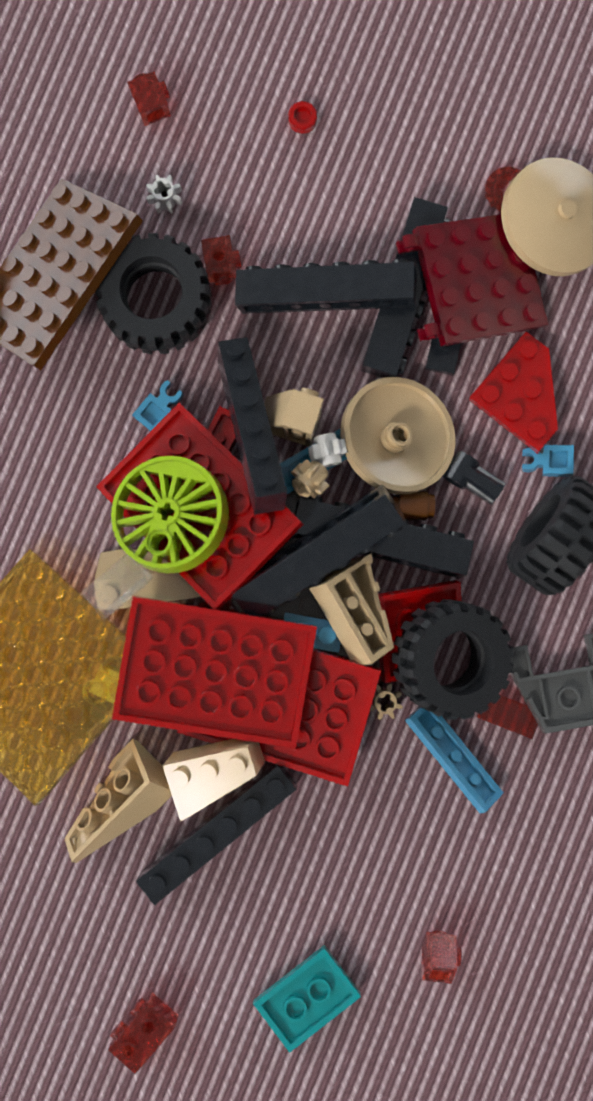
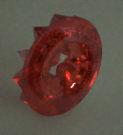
[485,167,521,214]

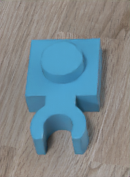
[132,380,183,431]
[522,445,574,477]

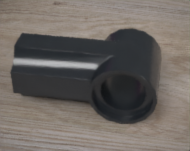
[442,451,506,505]

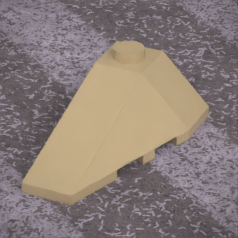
[94,549,201,612]
[65,739,172,863]

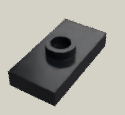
[425,338,461,376]

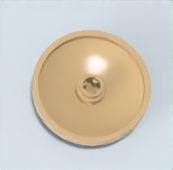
[501,158,593,276]
[340,377,455,495]

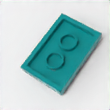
[253,945,361,1053]

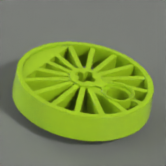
[111,456,229,573]

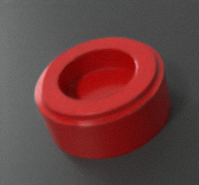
[288,101,317,134]

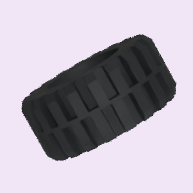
[95,233,212,354]
[506,476,593,595]
[392,599,514,720]

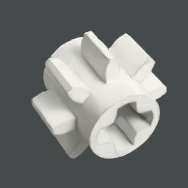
[146,175,182,213]
[308,433,348,467]

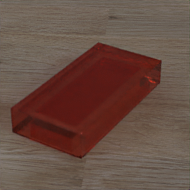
[476,694,538,739]

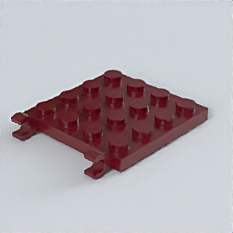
[396,214,549,347]

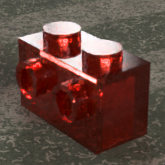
[108,992,179,1074]

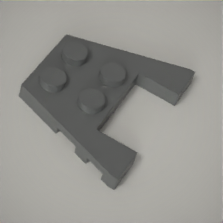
[510,634,593,734]

